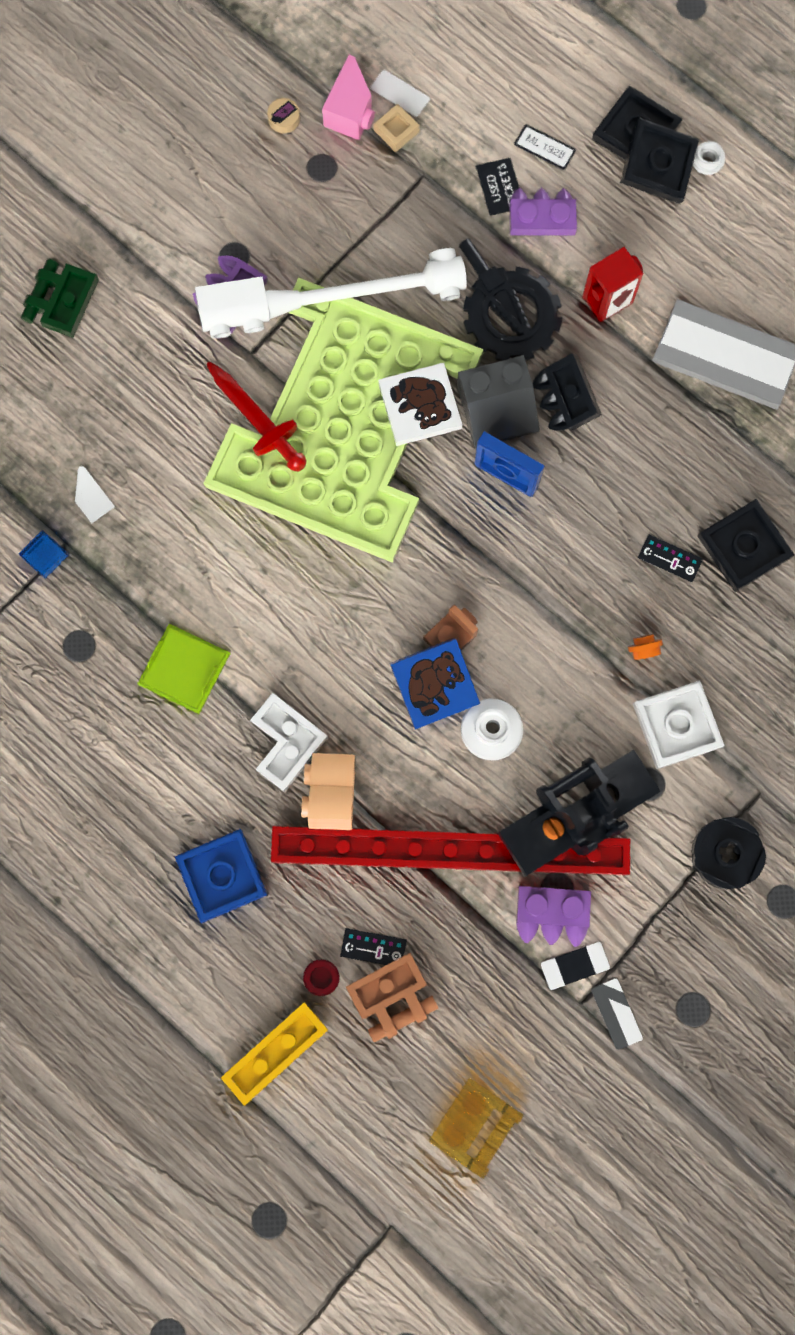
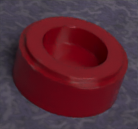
[303,959,340,996]

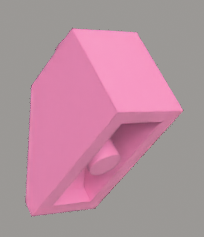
[322,55,375,140]

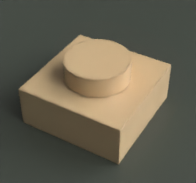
[374,104,420,152]

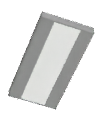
[652,299,795,410]

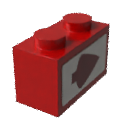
[582,246,644,322]

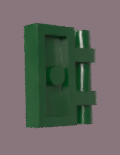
[21,259,99,338]

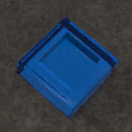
[18,530,69,579]

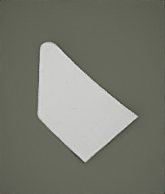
[75,466,115,523]

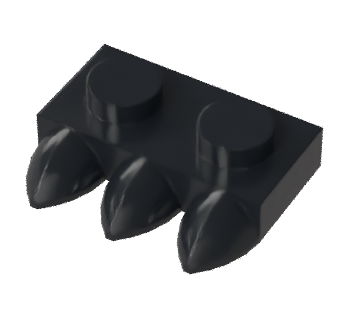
[532,353,602,431]

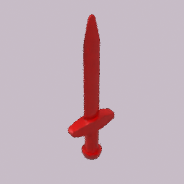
[207,362,307,472]

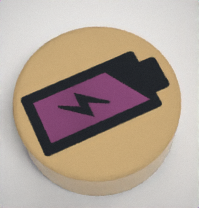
[267,98,300,133]

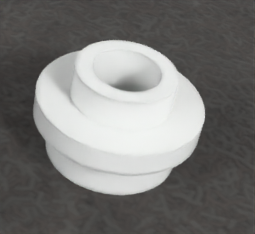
[693,141,725,175]

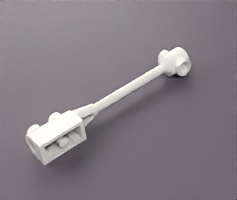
[195,248,466,339]

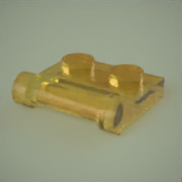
[428,1077,524,1179]

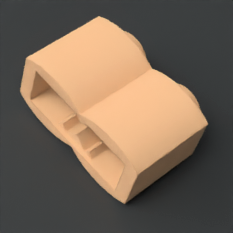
[301,753,355,830]

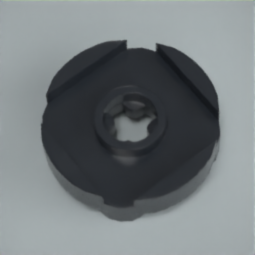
[691,817,766,890]

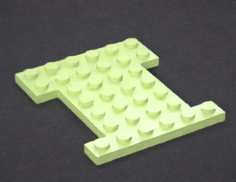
[204,277,483,563]

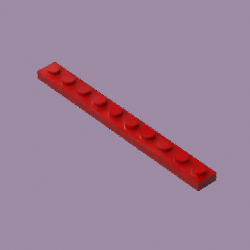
[271,826,630,875]

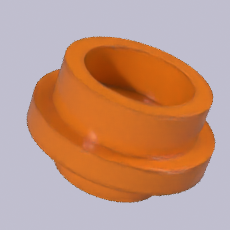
[628,634,663,660]

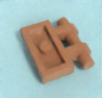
[346,953,439,1043]

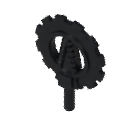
[459,238,562,361]

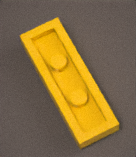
[221,1002,329,1106]

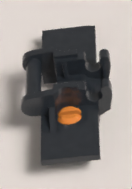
[497,750,661,877]

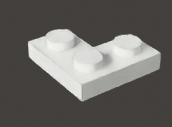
[251,693,328,792]

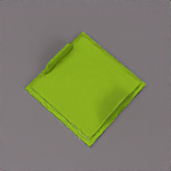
[137,624,231,714]

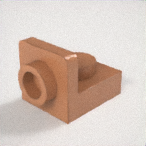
[423,605,478,650]

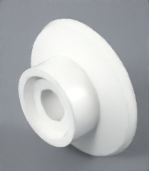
[461,699,523,760]

